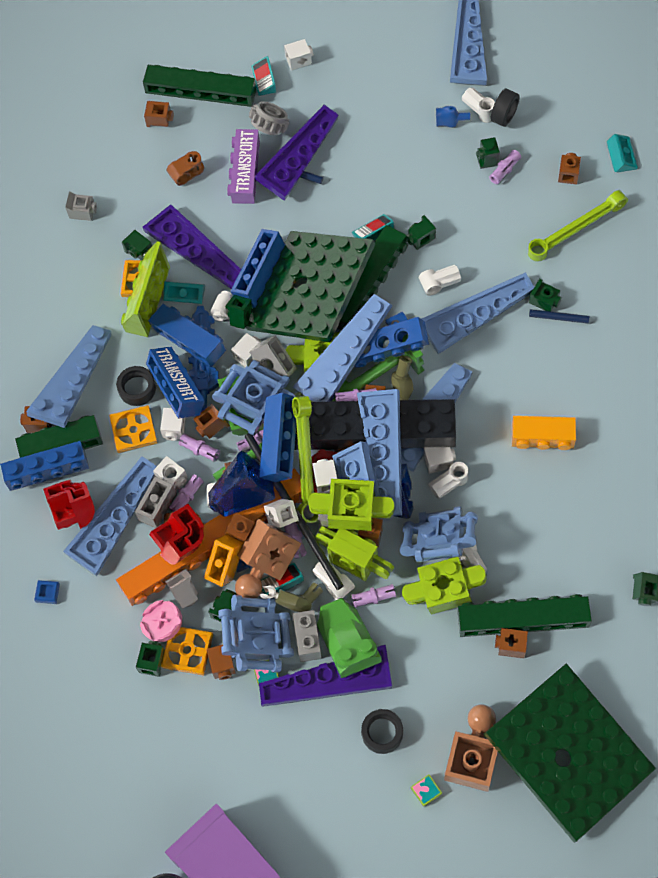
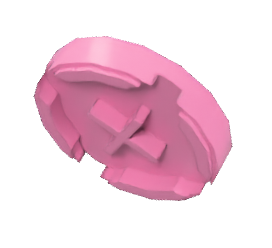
[140,600,182,642]

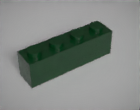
[15,415,103,458]

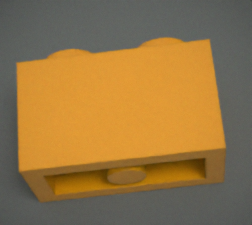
[204,534,244,587]

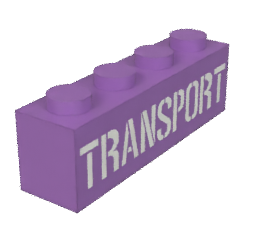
[227,129,260,204]

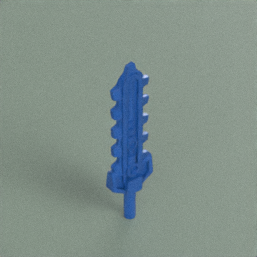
[188,306,219,412]

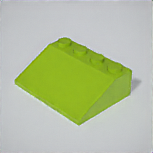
[121,242,170,337]

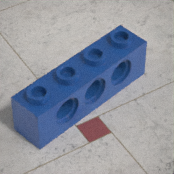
[354,317,430,368]

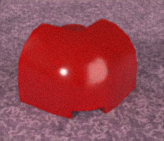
[43,479,95,530]
[149,504,204,565]

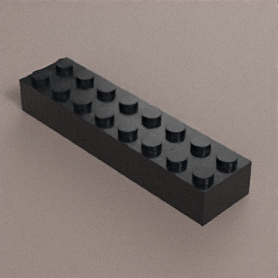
[294,399,456,450]

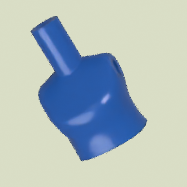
[436,106,470,128]

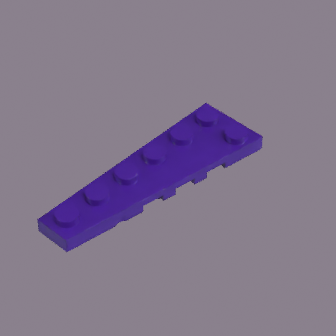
[255,104,339,201]
[143,204,241,289]
[259,645,392,707]

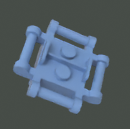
[212,360,296,436]
[400,506,478,563]
[218,595,294,673]

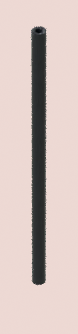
[244,433,344,590]

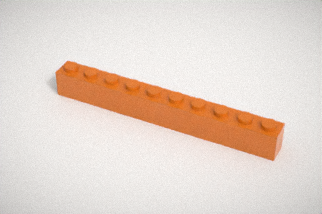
[116,468,302,606]

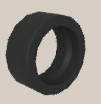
[490,88,520,127]
[116,366,156,406]
[361,709,403,754]

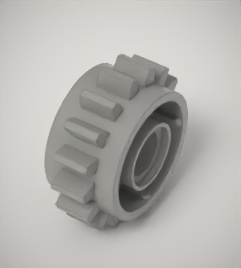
[249,101,289,135]

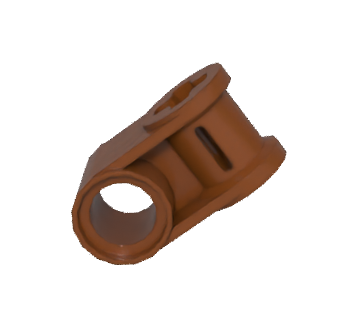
[166,151,204,186]

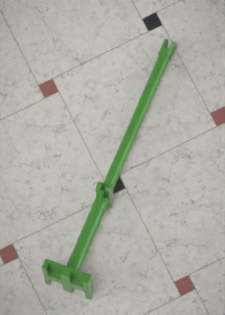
[212,334,425,483]

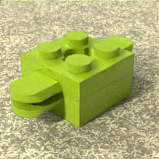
[285,332,365,373]
[308,479,395,531]
[315,526,394,582]
[402,557,487,615]

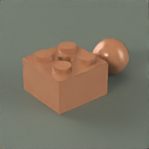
[235,519,301,598]
[444,704,498,792]

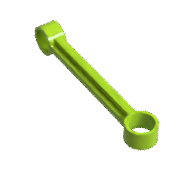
[528,190,628,261]
[292,396,318,523]

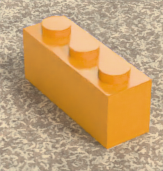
[512,416,576,450]

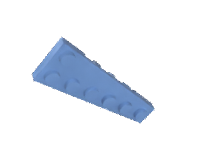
[450,0,487,85]
[422,272,534,354]
[293,294,392,402]
[26,325,111,428]
[401,363,472,472]
[357,389,402,516]
[63,456,157,577]

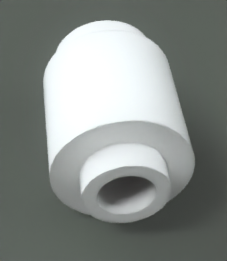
[210,291,233,322]

